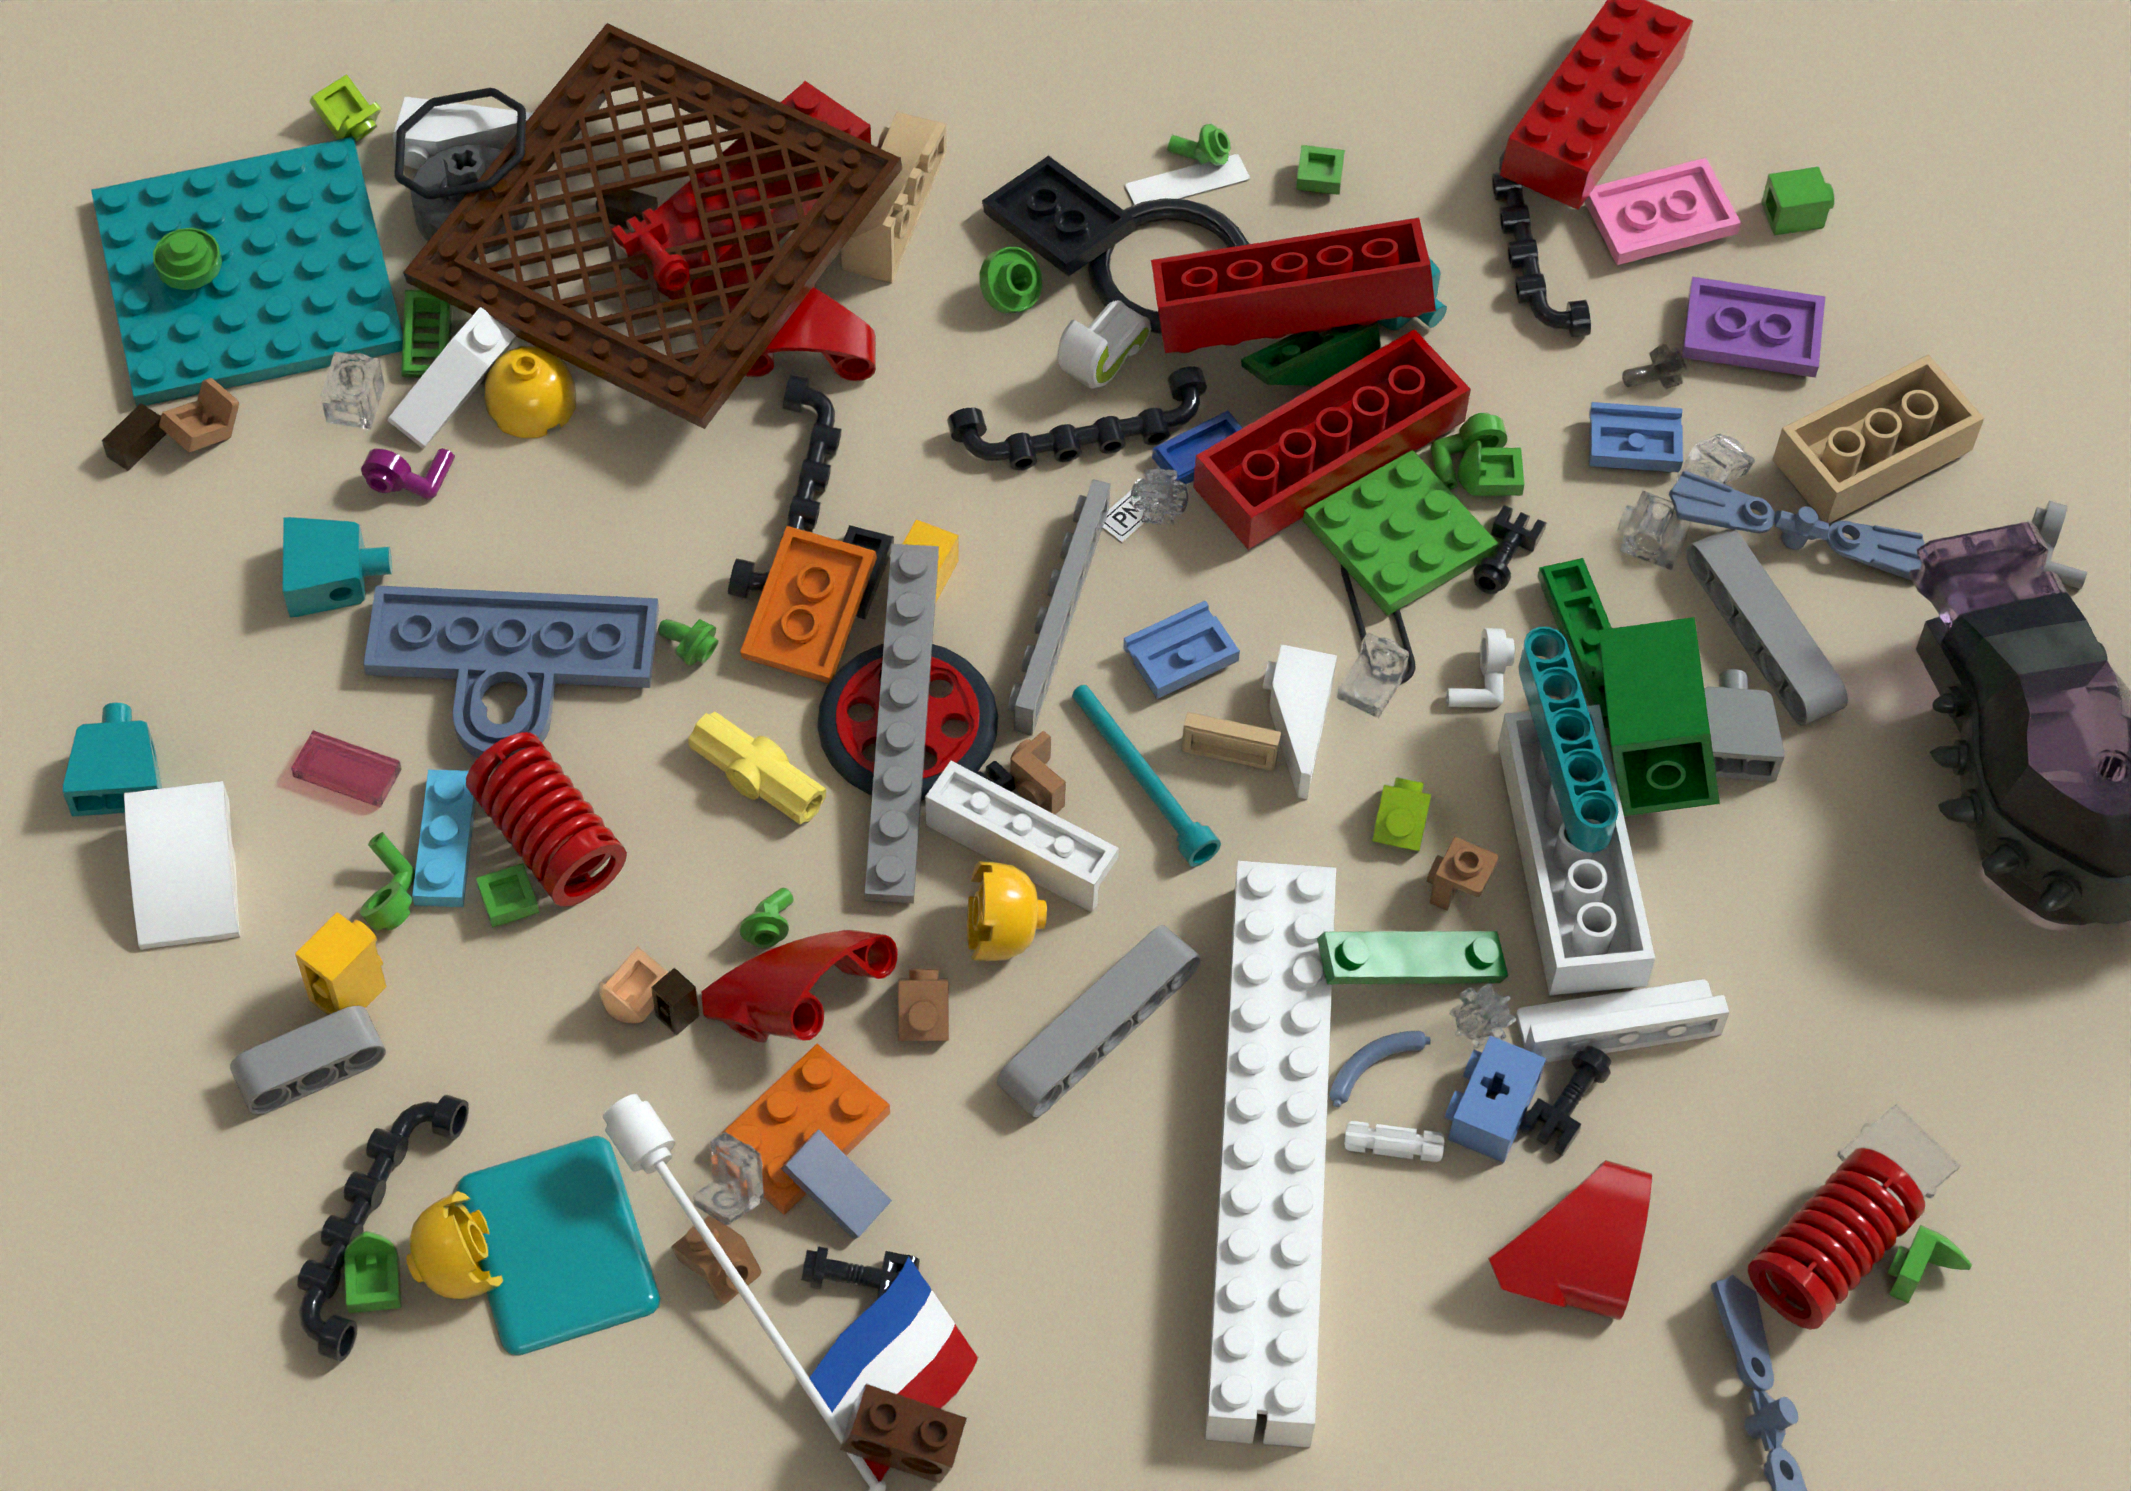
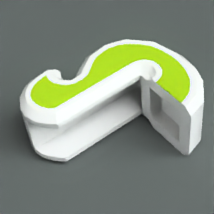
[1058,300,1151,389]

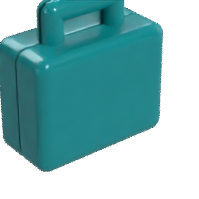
[457,1136,660,1355]

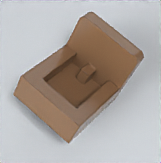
[159,378,239,452]
[1010,731,1066,815]
[1427,836,1498,910]
[898,969,949,1041]
[671,1214,762,1304]

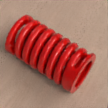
[466,732,627,906]
[1747,1148,1926,1330]

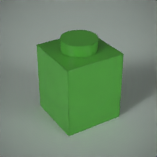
[1761,166,1834,236]

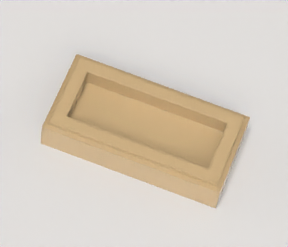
[1181,712,1281,771]

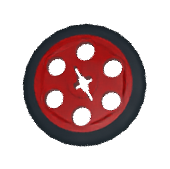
[817,644,998,801]

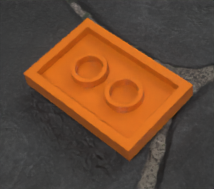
[740,526,877,684]
[711,1044,890,1215]

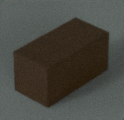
[596,183,658,229]
[102,403,167,471]
[651,967,699,1035]

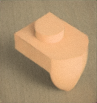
[599,946,668,1024]

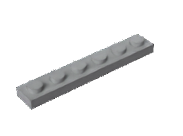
[1008,479,1111,735]

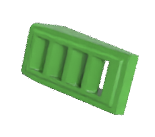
[401,290,453,377]

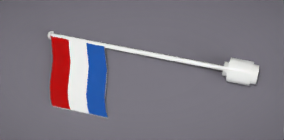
[603,1094,978,1491]

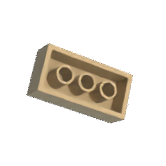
[1772,354,1984,523]

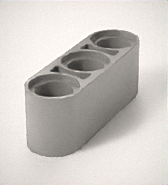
[230,1006,386,1114]

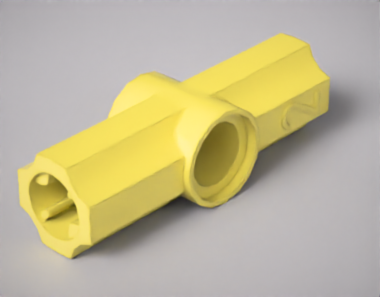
[688,711,826,825]

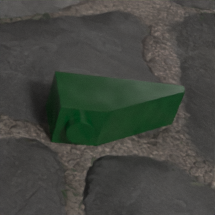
[1241,322,1381,386]

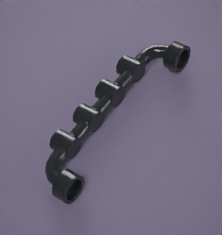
[1492,149,1591,337]
[947,366,1207,470]
[728,374,842,598]
[298,1095,469,1361]

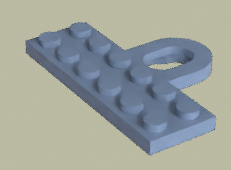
[363,586,659,763]

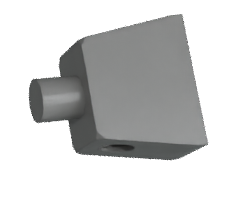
[1704,669,1784,781]

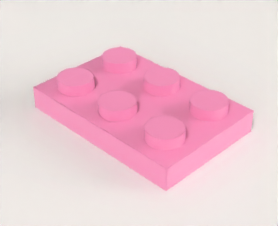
[1585,158,1741,265]

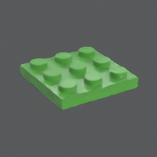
[1302,450,1498,616]

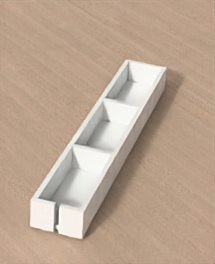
[1205,861,1336,1448]

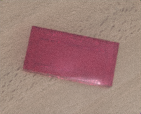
[291,730,402,808]

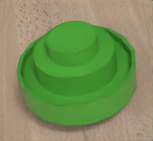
[153,228,222,290]
[979,247,1042,314]

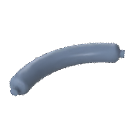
[1329,1031,1430,1107]

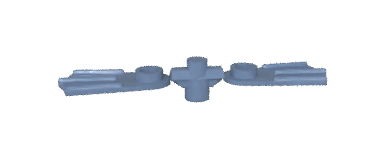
[1669,471,1933,582]
[1711,1275,1807,1491]

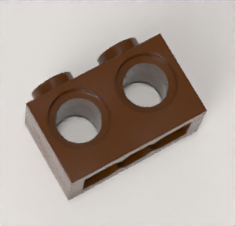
[840,1384,967,1484]

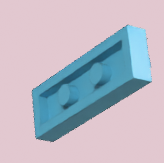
[412,769,476,907]

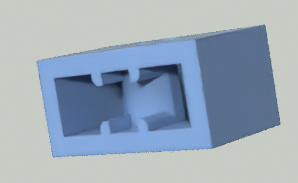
[1445,1035,1546,1163]

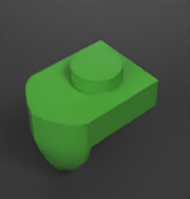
[1457,441,1525,496]
[1888,1225,1972,1303]
[344,1231,401,1313]

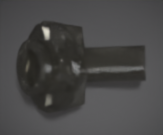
[1622,343,1688,389]

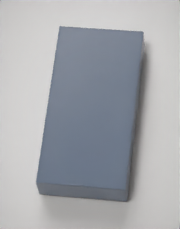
[781,1129,892,1240]

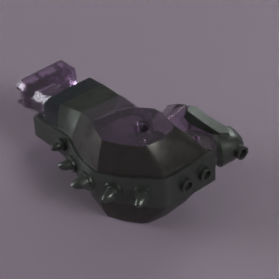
[1909,521,2131,925]

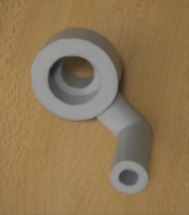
[2029,501,2087,589]

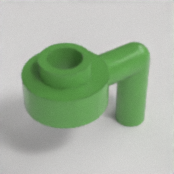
[1430,413,1508,490]
[360,832,415,930]

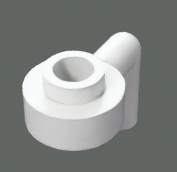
[1446,628,1515,708]

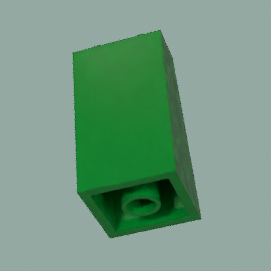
[1599,617,1720,816]

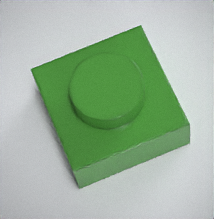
[1296,145,1345,195]
[476,863,539,928]

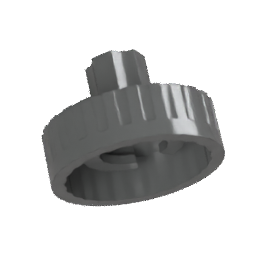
[411,144,529,254]

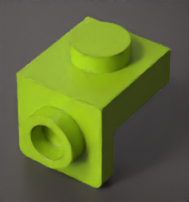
[309,74,382,141]
[1372,777,1432,851]

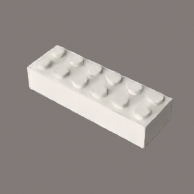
[1498,705,1655,996]

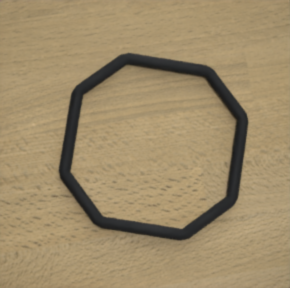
[394,88,526,200]

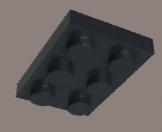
[982,155,1136,277]

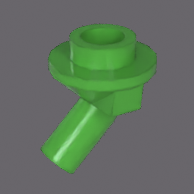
[1167,124,1231,166]
[658,619,719,666]
[739,887,794,948]

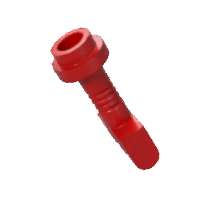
[610,208,690,291]

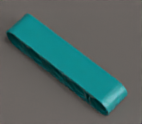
[1518,627,1618,853]

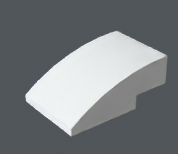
[124,781,240,950]

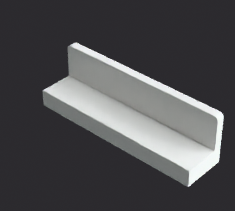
[925,761,1119,912]
[1516,979,1729,1063]

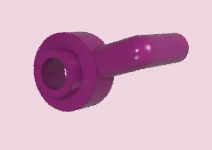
[361,448,455,499]

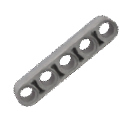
[1686,528,1848,725]
[997,925,1201,1118]

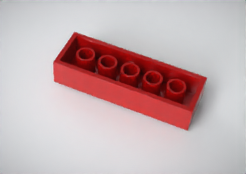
[1500,0,1694,210]
[627,81,871,313]
[1151,217,1436,354]
[1193,329,1471,550]

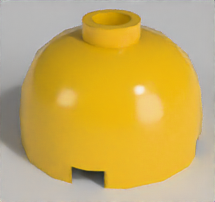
[484,346,576,438]
[967,862,1047,961]
[406,1191,503,1300]

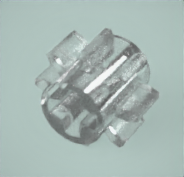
[1131,469,1188,525]
[1449,983,1516,1049]

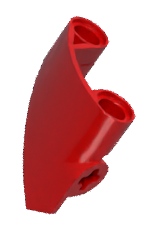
[727,253,876,381]
[701,930,898,1043]
[1488,1160,1652,1320]

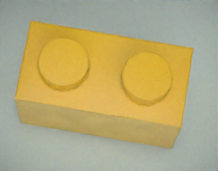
[295,912,387,1015]

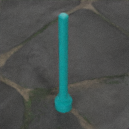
[1072,685,1221,867]

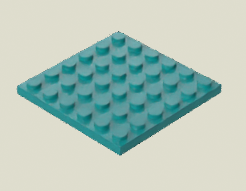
[91,137,403,407]

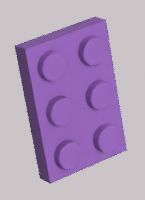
[1682,277,1825,378]

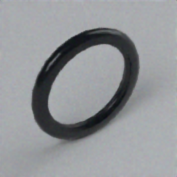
[1088,198,1249,334]

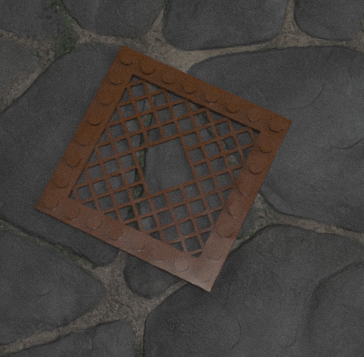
[403,23,902,429]

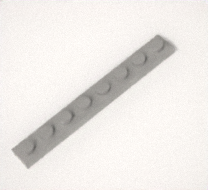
[865,544,939,904]

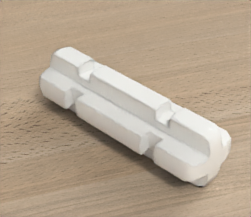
[1344,1121,1445,1162]

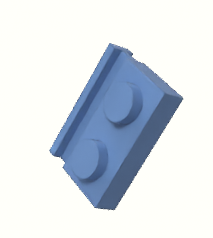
[1589,402,1683,472]
[1123,601,1240,699]

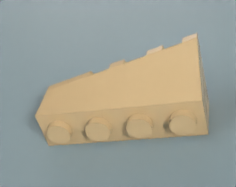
[840,112,947,283]

